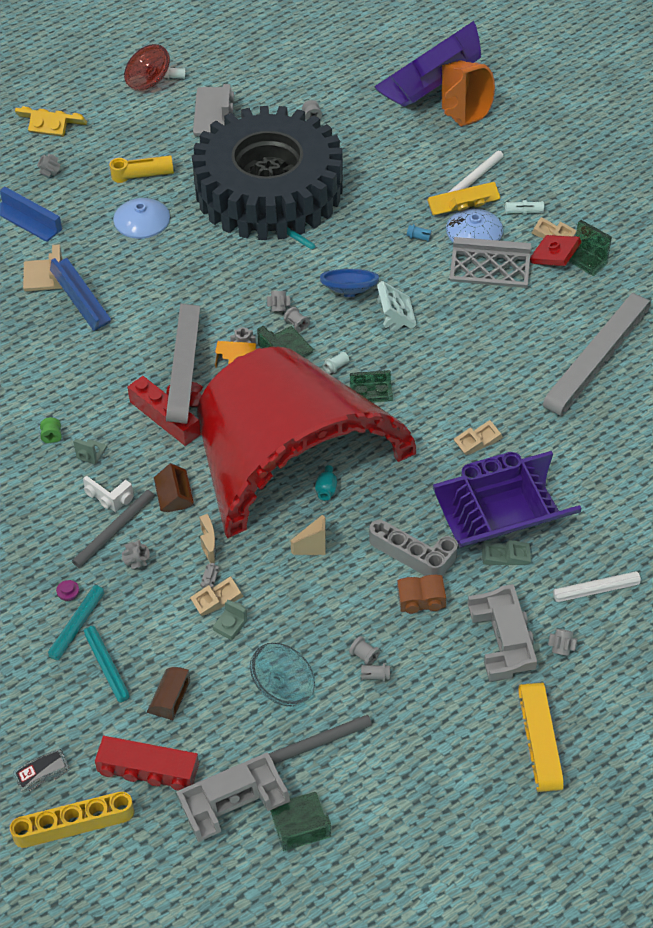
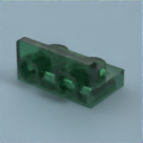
[350,370,393,403]

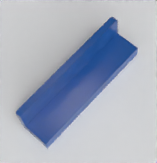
[0,186,62,242]
[50,258,111,331]

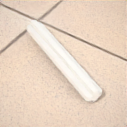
[553,571,641,602]

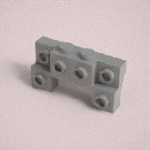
[467,584,537,682]
[176,752,290,842]

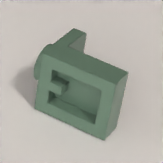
[213,600,247,640]

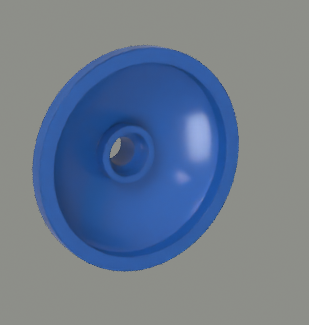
[320,269,379,297]

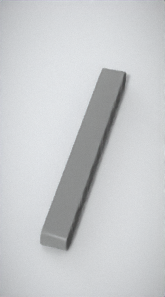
[543,293,651,416]
[166,303,200,423]

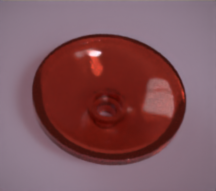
[124,44,170,91]

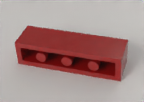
[127,376,201,446]
[95,735,199,791]

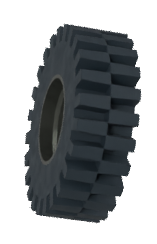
[192,106,343,240]

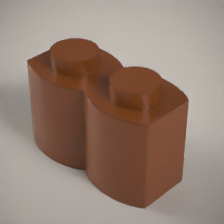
[397,575,446,614]

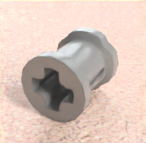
[284,307,310,332]
[349,636,380,665]

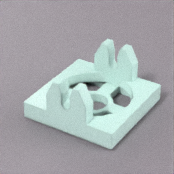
[377,281,416,331]

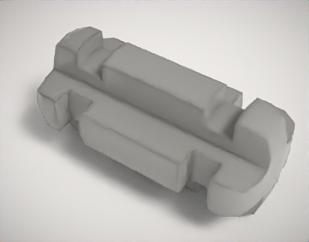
[200,563,219,588]

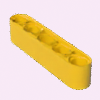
[518,682,563,792]
[10,792,134,848]

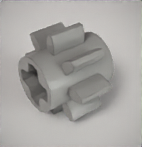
[37,154,60,177]
[267,291,291,312]
[230,327,256,343]
[122,540,150,569]
[548,629,577,655]

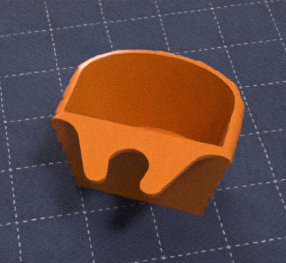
[442,60,495,127]

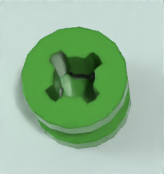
[40,417,62,443]

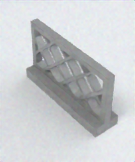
[450,237,531,288]

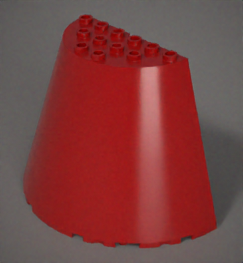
[197,347,416,539]

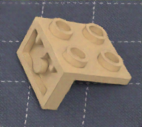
[23,244,63,291]

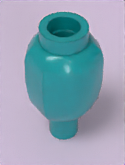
[315,465,337,501]

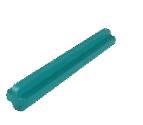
[48,585,104,661]
[84,625,130,703]

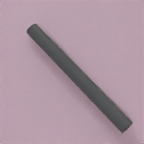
[72,490,154,568]
[268,715,372,764]

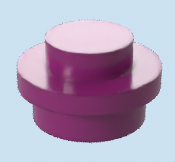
[56,580,79,601]

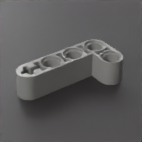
[369,520,458,576]

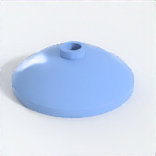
[113,198,170,239]

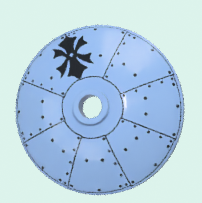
[446,208,503,242]

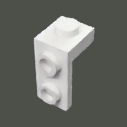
[83,476,134,512]

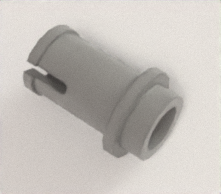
[361,663,390,682]

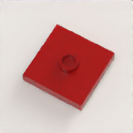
[530,235,581,266]

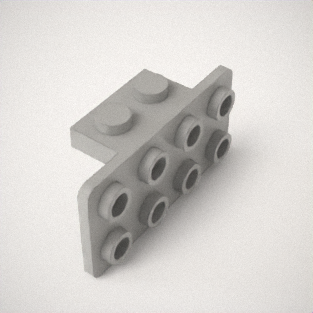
[193,84,234,136]

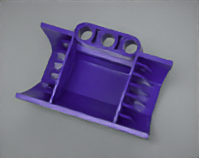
[374,21,481,107]
[433,451,582,548]

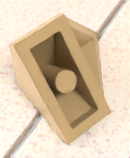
[290,515,326,555]

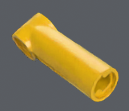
[109,155,174,183]

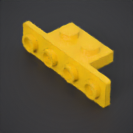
[15,106,87,136]
[427,182,500,216]

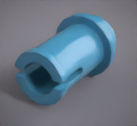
[407,224,432,242]

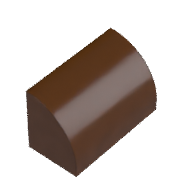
[154,463,194,512]
[147,667,190,720]

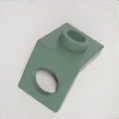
[73,438,107,465]

